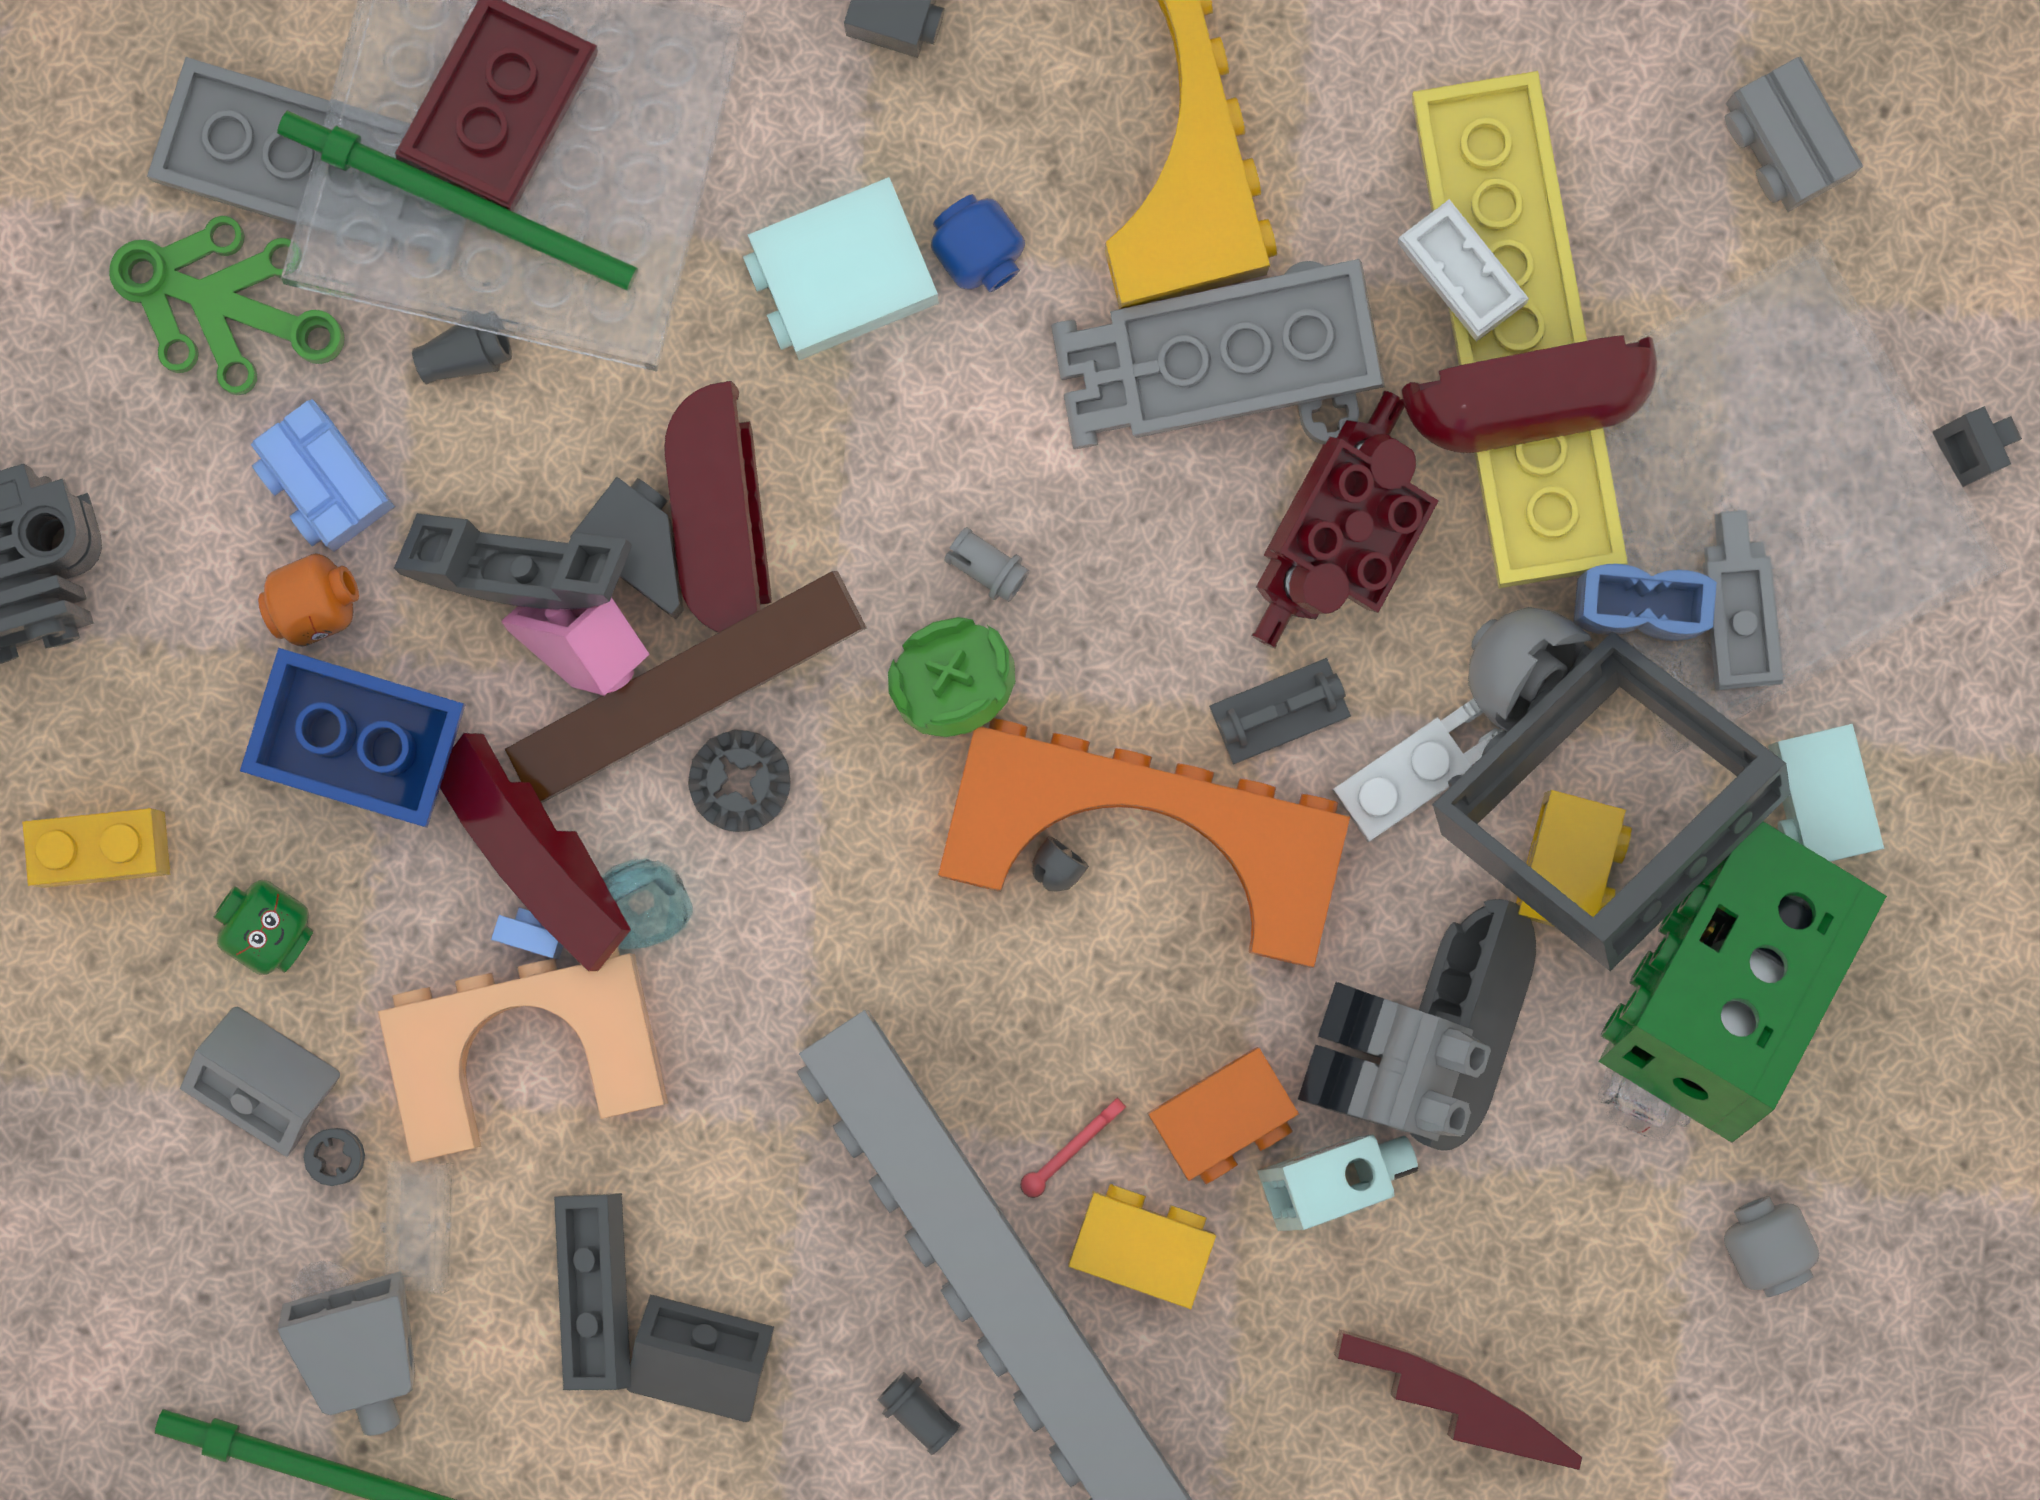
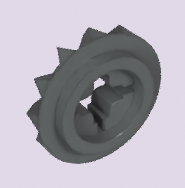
[688,730,791,832]

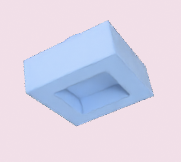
[491,908,563,959]

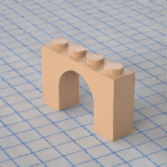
[378,947,668,1163]

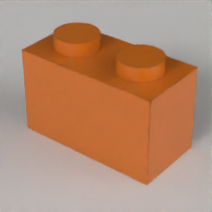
[1147,1047,1299,1184]

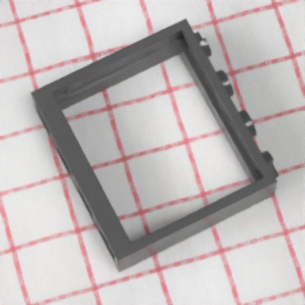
[1432,632,1791,971]

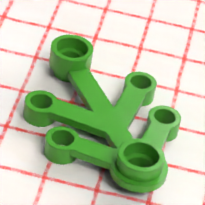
[109,216,344,395]

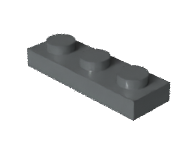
[554,1193,631,1390]

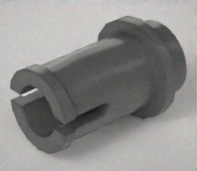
[877,1372,960,1455]

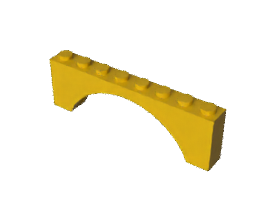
[1105,0,1277,309]

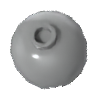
[1468,607,1592,732]

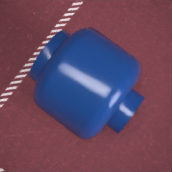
[931,194,1025,292]

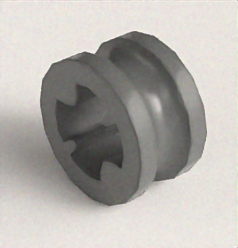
[303,1128,365,1186]

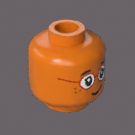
[258,553,359,647]

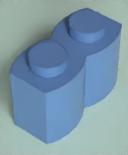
[1574,564,1717,641]

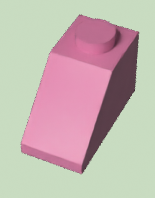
[501,597,650,696]

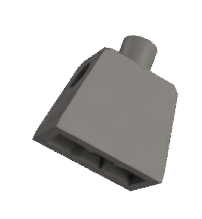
[278,1271,415,1436]

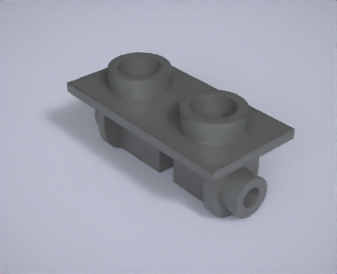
[1209,658,1351,765]

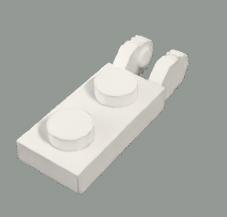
[1332,698,1503,842]

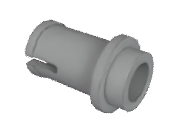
[944,527,1029,602]

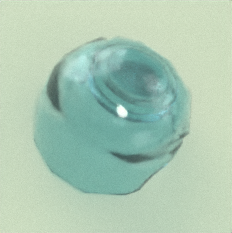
[602,858,693,950]

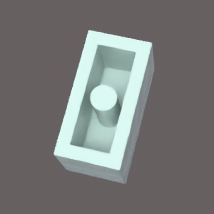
[1768,724,1884,862]

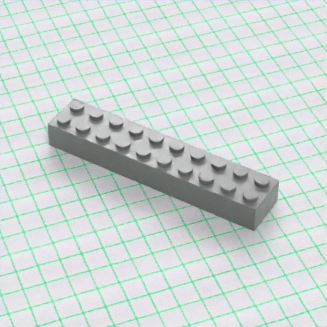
[797,1010,1192,1500]

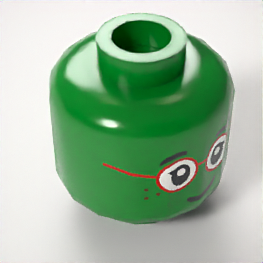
[213,880,314,975]

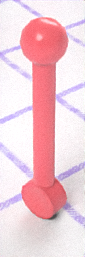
[1020,1097,1126,1198]

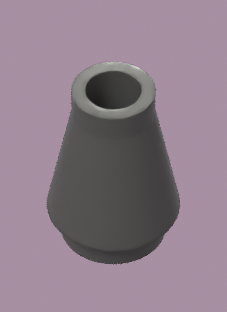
[412,312,512,384]

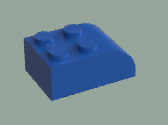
[240,648,466,828]

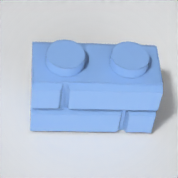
[251,399,395,552]

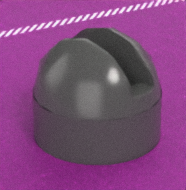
[1032,836,1089,892]

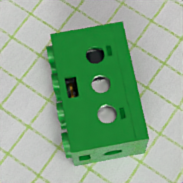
[1598,821,1887,1143]

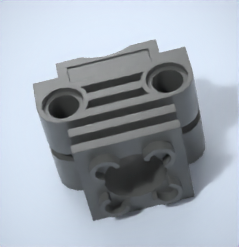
[0,463,102,664]

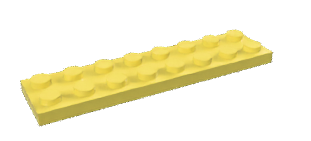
[1412,71,1628,588]

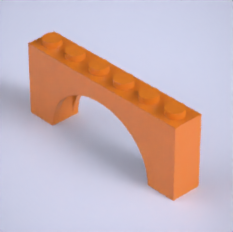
[938,718,1350,968]

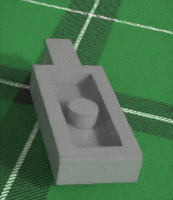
[1703,510,1783,691]

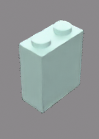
[743,177,939,360]

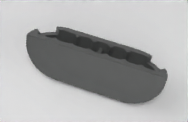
[1410,899,1536,1151]

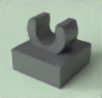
[1932,406,2022,489]

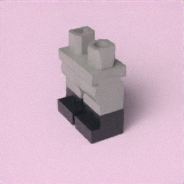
[1297,982,1491,1141]

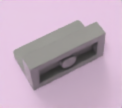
[180,1007,340,1157]

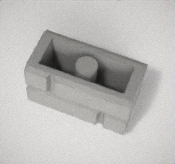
[1725,56,1863,212]

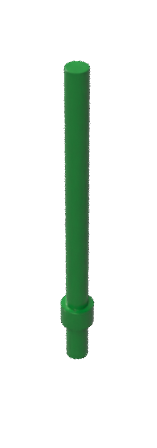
[277,110,638,291]
[155,1409,457,1500]

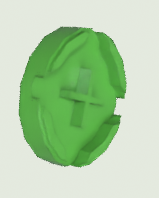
[888,617,1016,737]

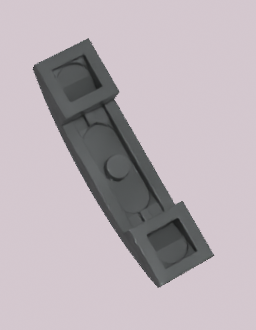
[394,513,632,609]

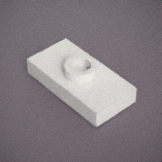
[1398,199,1529,342]

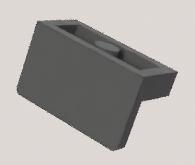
[627,1294,774,1422]

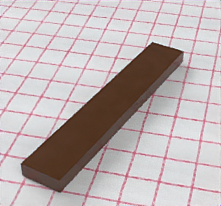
[505,571,867,803]

